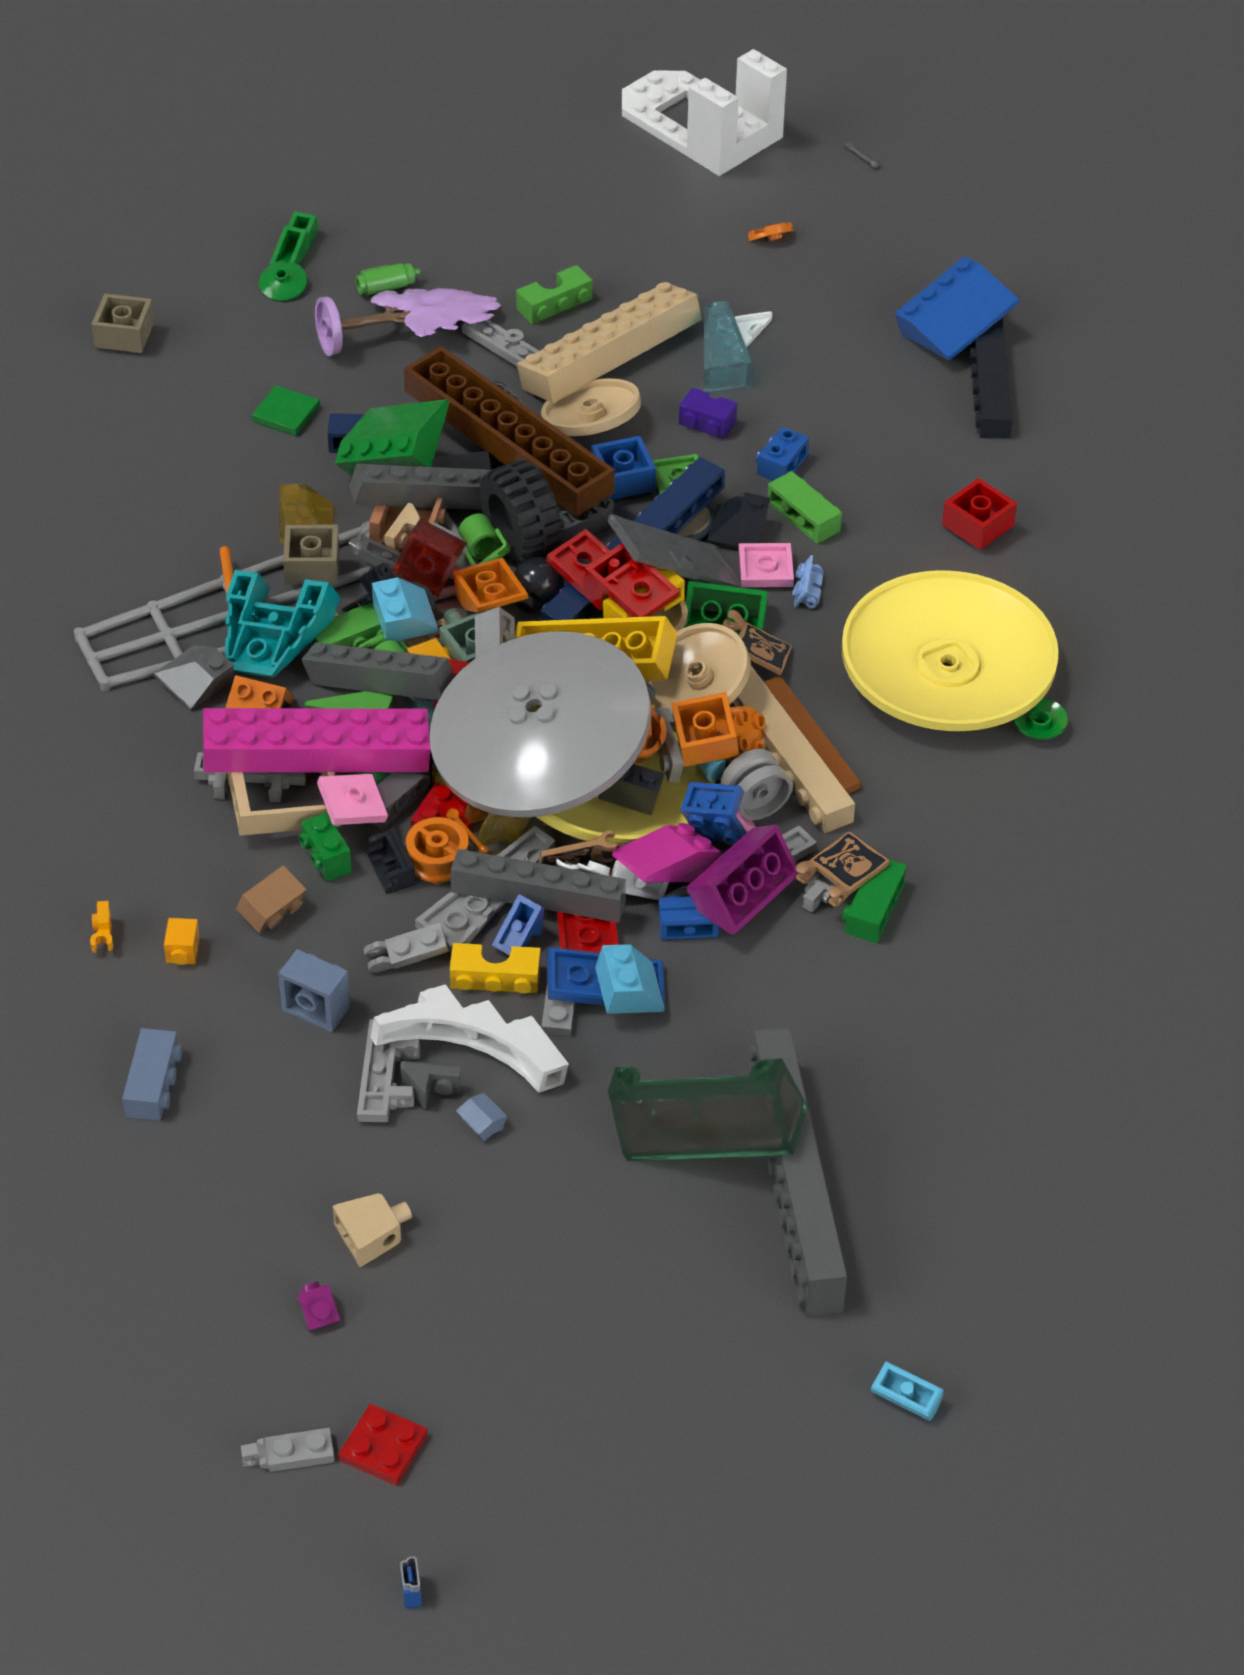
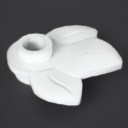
[556,859,611,876]

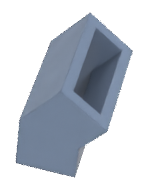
[456,1093,507,1142]

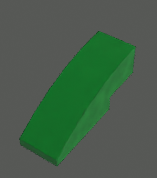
[269,211,319,265]

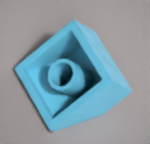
[372,577,439,641]
[595,945,665,1014]

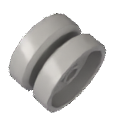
[721,749,793,820]

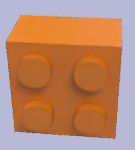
[671,692,739,767]

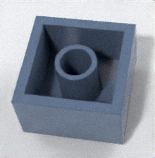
[278,949,351,1032]

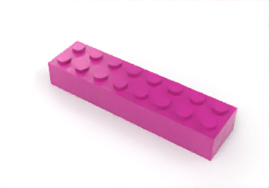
[203,708,431,772]

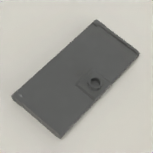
[608,514,741,588]

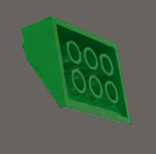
[335,399,450,476]

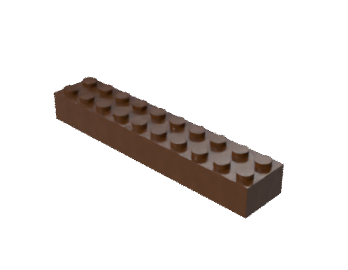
[404,346,615,517]

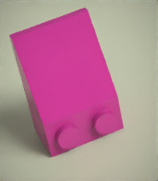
[612,823,720,882]

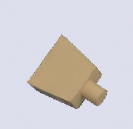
[333,1193,412,1267]

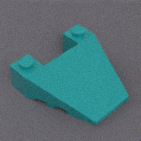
[225,570,341,678]

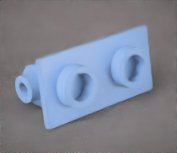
[792,555,824,608]

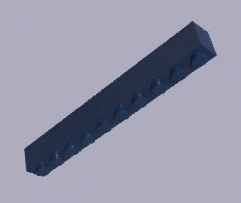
[540,457,725,621]

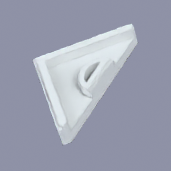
[728,311,772,352]

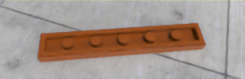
[764,676,861,793]

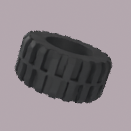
[479,460,563,565]

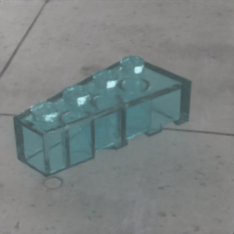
[703,301,752,392]

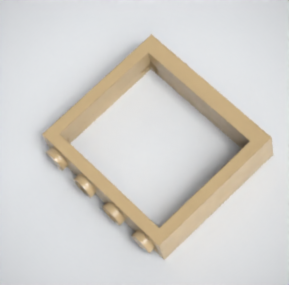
[227,772,340,836]

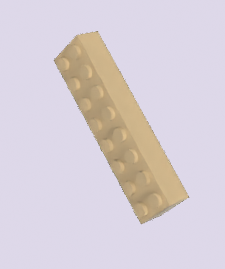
[517,282,701,403]

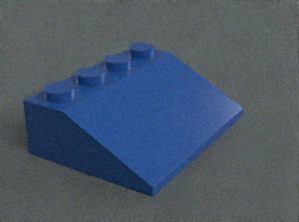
[894,256,1020,361]

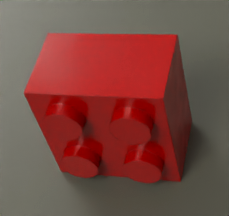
[942,478,1017,550]

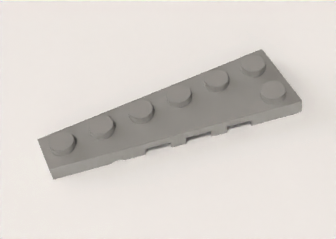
[415,826,555,954]

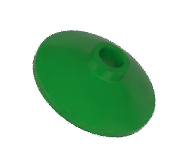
[259,261,307,302]
[1013,698,1068,739]

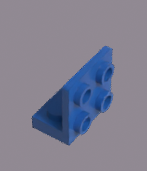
[680,782,747,845]

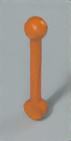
[447,808,489,854]

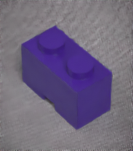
[679,387,737,439]

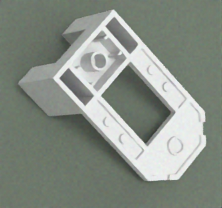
[622,49,787,176]

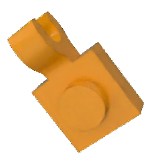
[90,901,113,953]

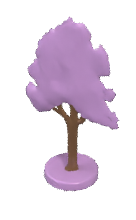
[315,288,501,356]

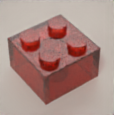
[392,518,467,597]

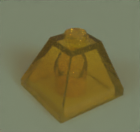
[279,484,333,543]

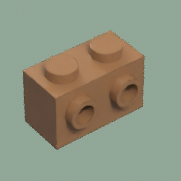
[236,865,306,933]

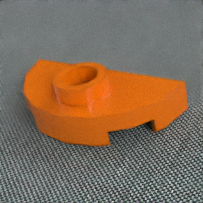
[747,222,794,241]

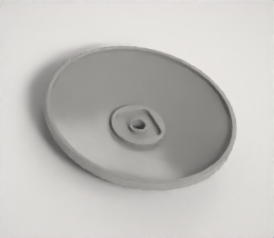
[430,631,651,817]

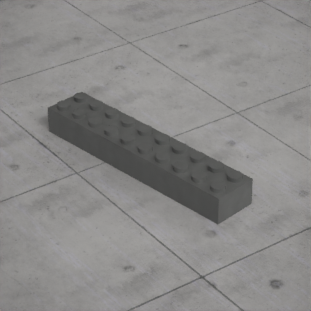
[747,1027,847,1317]

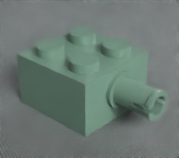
[440,608,488,662]

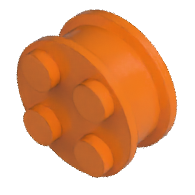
[406,817,469,885]

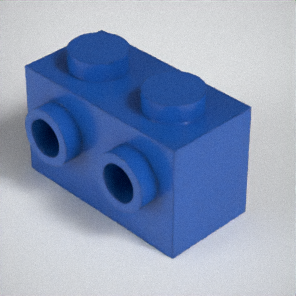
[755,427,809,481]

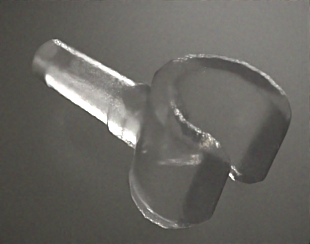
[349,521,369,556]

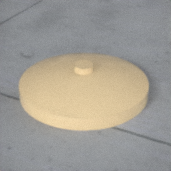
[541,379,641,436]
[645,623,751,719]

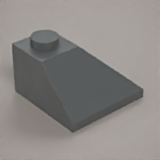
[154,645,234,711]

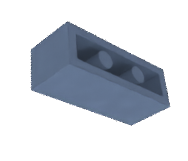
[122,1028,182,1121]

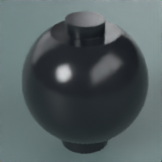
[514,557,565,614]

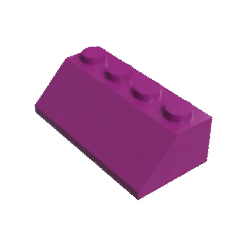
[686,825,799,934]

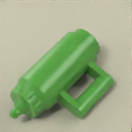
[355,263,421,296]

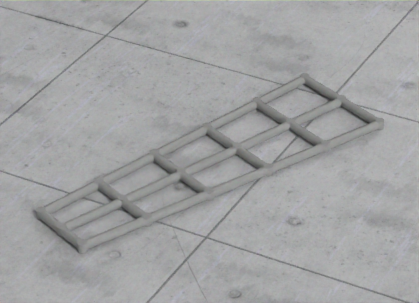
[73,507,480,691]

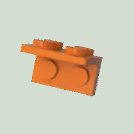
[225,675,294,708]

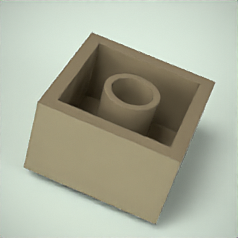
[91,293,155,353]
[283,524,340,584]

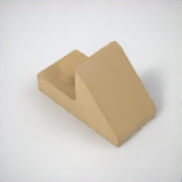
[385,503,425,552]

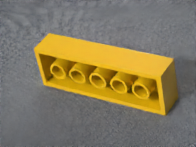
[515,616,678,681]

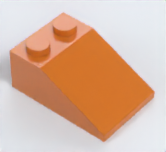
[453,558,528,612]

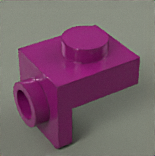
[295,1281,340,1331]

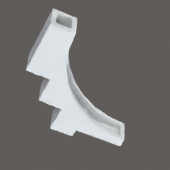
[370,985,569,1093]

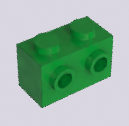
[299,812,352,882]

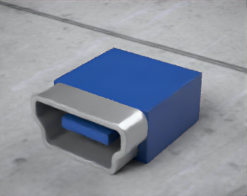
[400,1557,422,1608]

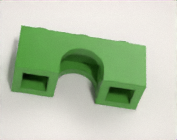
[516,265,593,324]

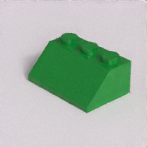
[684,581,769,635]

